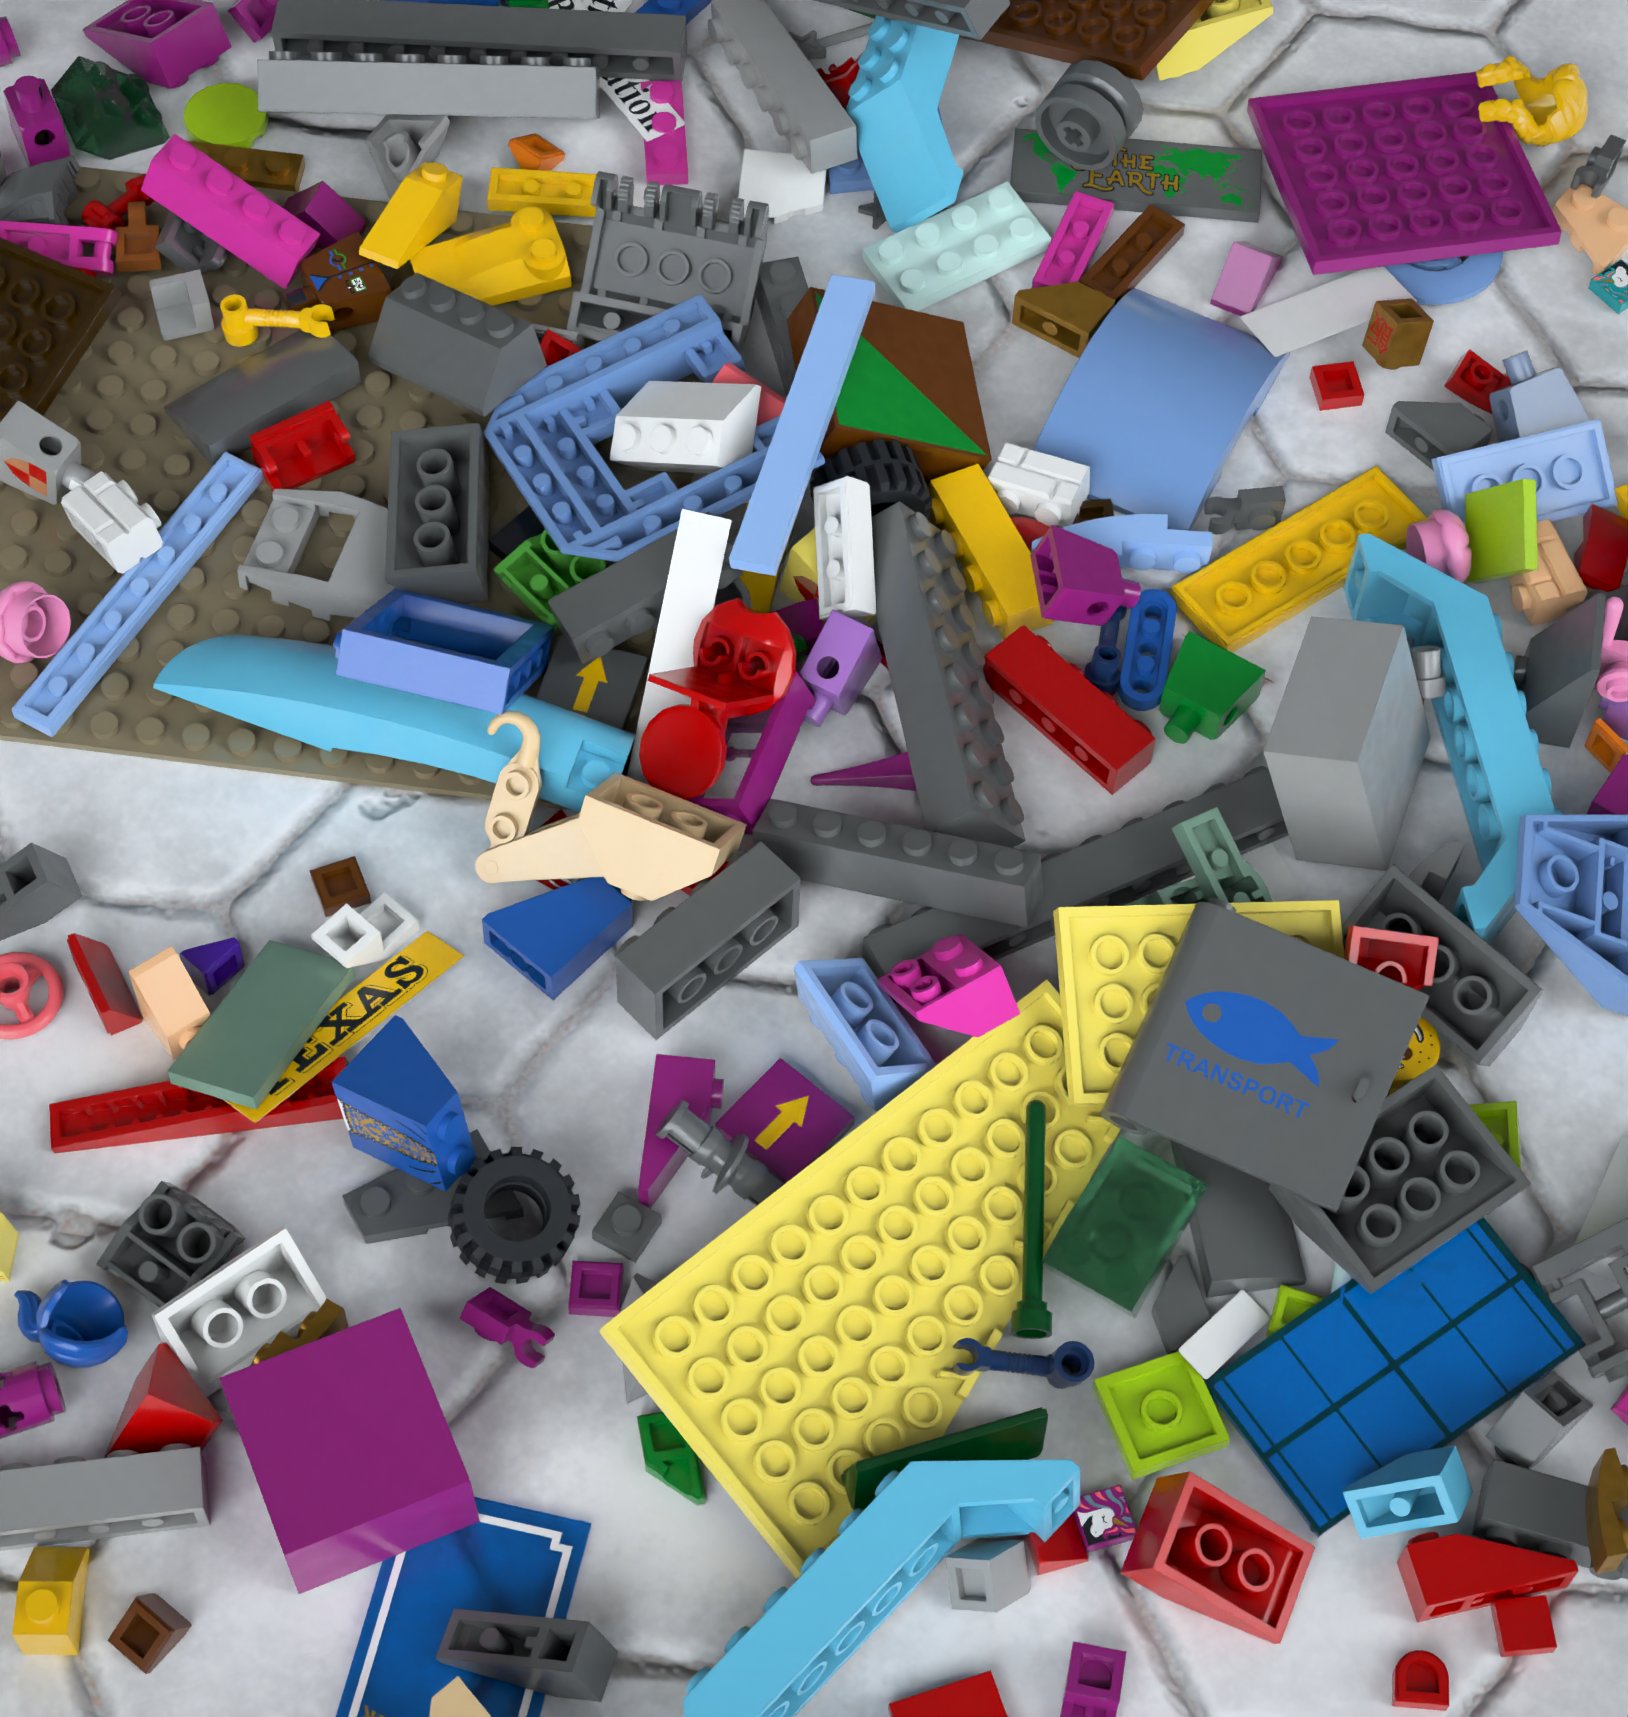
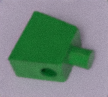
[1159,631,1266,744]

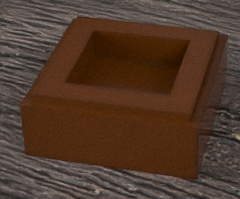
[310,856,371,917]

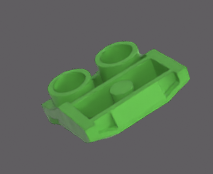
[493,529,611,630]

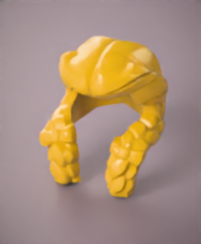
[1476,56,1588,147]

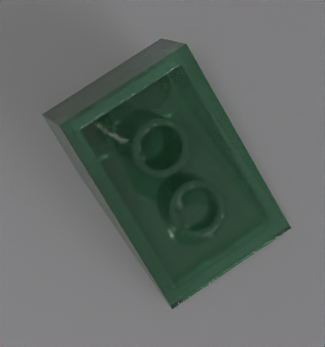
[1042,1136,1209,1318]

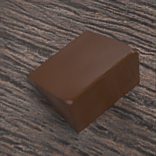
[107,1593,192,1674]

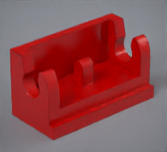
[249,401,356,491]

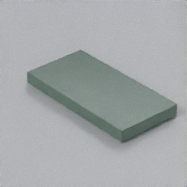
[167,940,356,1109]

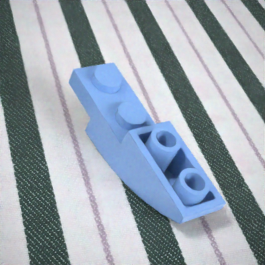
[1030,514,1212,573]

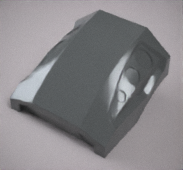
[0,155,80,226]
[96,1181,246,1308]

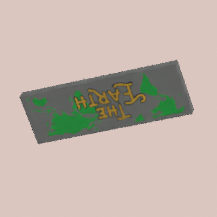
[1010,128,1262,223]

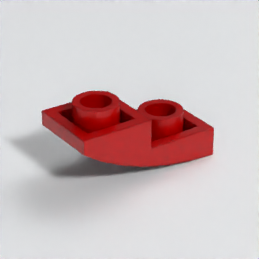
[1444,349,1511,414]
[1574,504,1628,592]

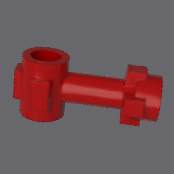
[81,174,155,231]

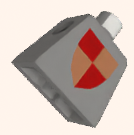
[0,401,97,505]

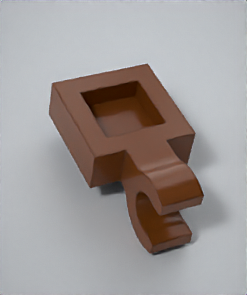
[115,201,162,272]

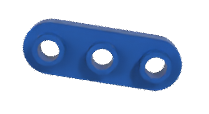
[1118,589,1177,711]

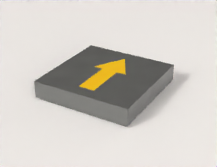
[536,636,648,730]

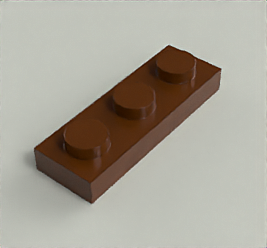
[1079,204,1185,306]

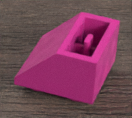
[877,933,1020,1037]

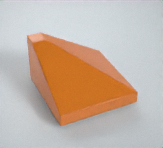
[508,133,566,171]
[1584,717,1628,773]

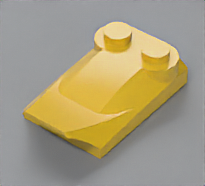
[409,206,572,306]

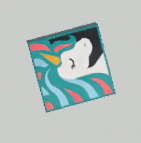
[1588,259,1628,314]

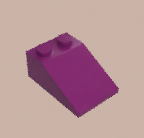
[82,0,232,89]

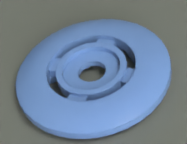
[1384,251,1503,305]

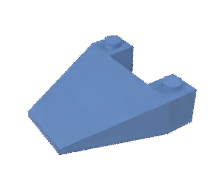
[1514,815,1628,1016]

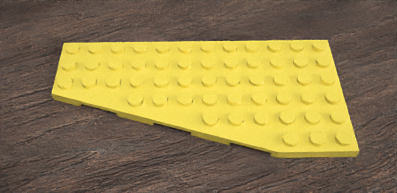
[599,979,1121,1579]

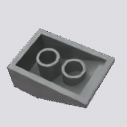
[1513,594,1606,748]

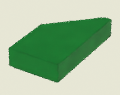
[637,1412,705,1506]

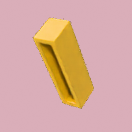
[928,464,1054,640]

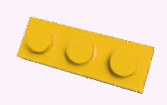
[487,167,597,217]

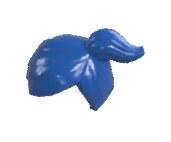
[14,1279,128,1368]

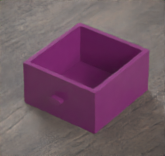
[219,1308,480,1594]

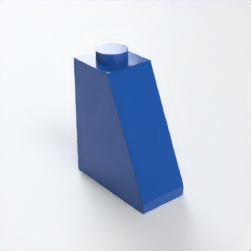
[482,877,633,1001]

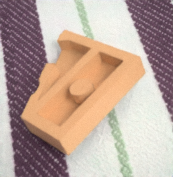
[1552,184,1628,275]

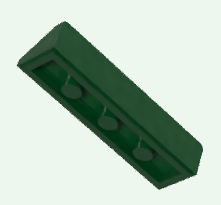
[841,1407,1048,1510]

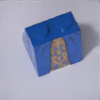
[332,1015,477,1192]

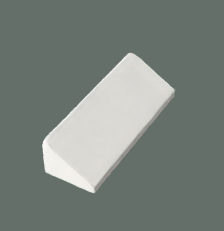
[813,476,876,621]

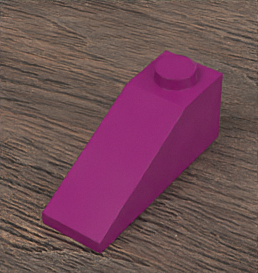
[638,1054,724,1209]

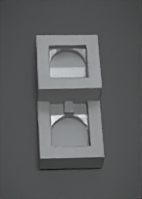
[1409,840,1465,902]

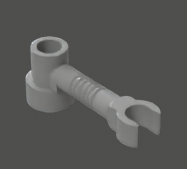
[1406,636,1446,698]

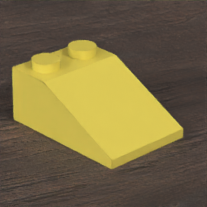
[1154,0,1273,81]

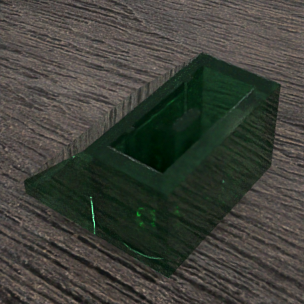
[50,56,170,160]

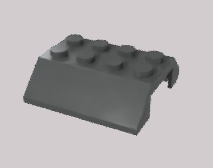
[566,171,769,354]

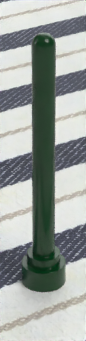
[1011,1100,1052,1339]

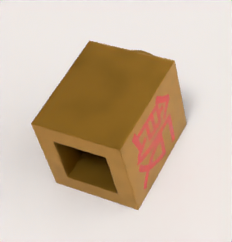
[1362,298,1434,370]

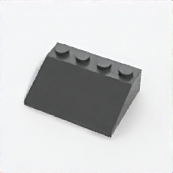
[1268,1064,1531,1294]

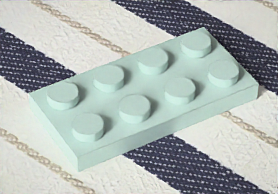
[862,181,1051,311]

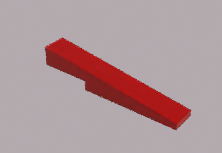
[49,1056,349,1154]

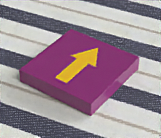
[715,1058,855,1184]

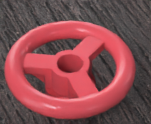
[0,952,63,1040]

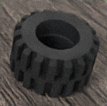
[809,439,932,519]
[448,1147,581,1284]

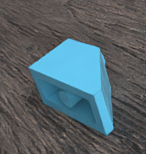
[1342,1445,1473,1539]

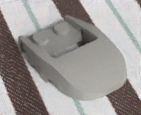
[237,489,402,621]

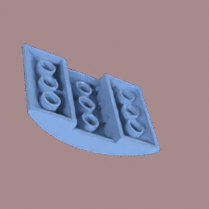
[1033,288,1290,530]

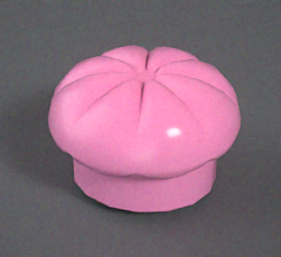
[1406,509,1472,583]
[0,581,71,663]

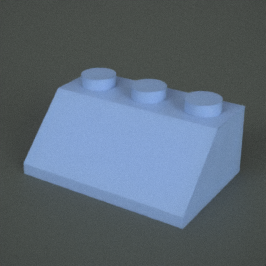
[794,958,936,1111]

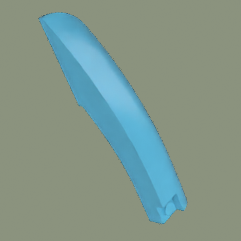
[153,635,636,812]

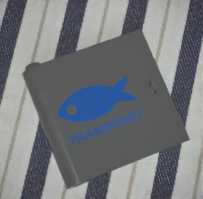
[1100,898,1430,1213]

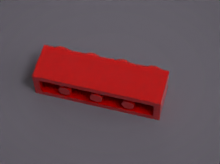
[983,625,1156,795]

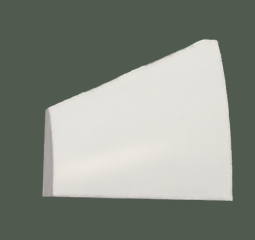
[738,149,827,224]

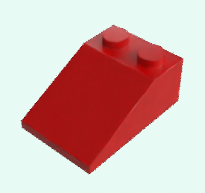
[1120,1471,1315,1644]

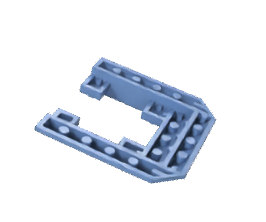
[484,294,825,562]

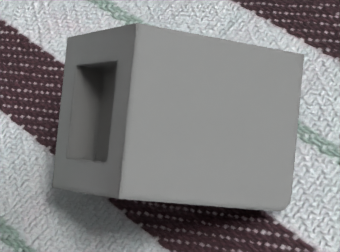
[149,269,215,340]
[945,1538,1030,1612]

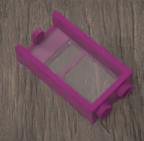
[687,671,816,835]

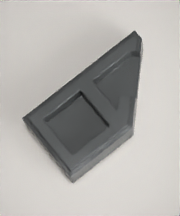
[1151,1254,1211,1355]

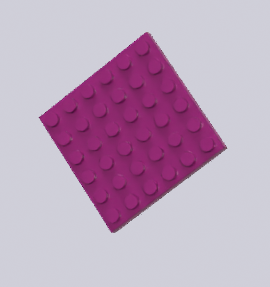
[1247,72,1562,275]

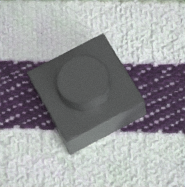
[592,1192,662,1263]

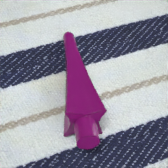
[810,751,917,791]

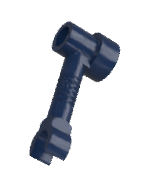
[1084,606,1127,696]
[951,1338,1095,1389]

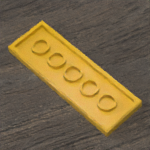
[1169,466,1429,653]

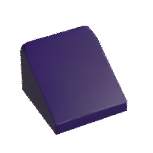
[179,937,245,996]

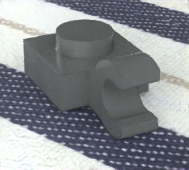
[1571,134,1626,198]
[1204,486,1286,535]

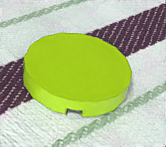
[183,83,268,148]

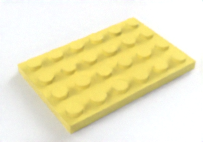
[1053,900,1344,1107]

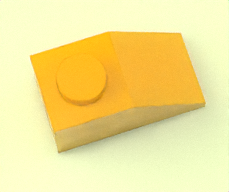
[12,1547,90,1655]

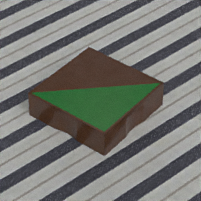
[787,287,992,484]

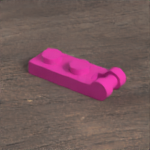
[0,221,118,277]

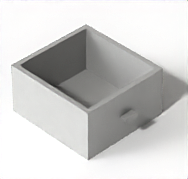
[1263,616,1431,871]

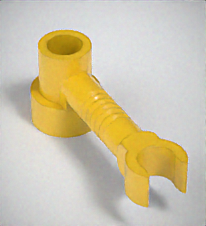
[220,294,335,347]

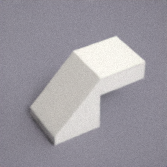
[311,892,420,968]

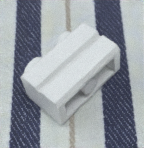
[988,443,1090,527]
[61,471,163,574]

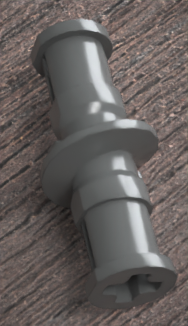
[655,1099,784,1206]

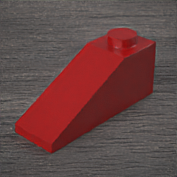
[1397,1532,1579,1623]

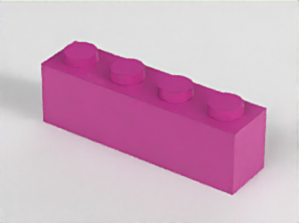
[141,134,320,290]

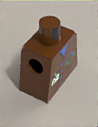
[284,232,392,332]

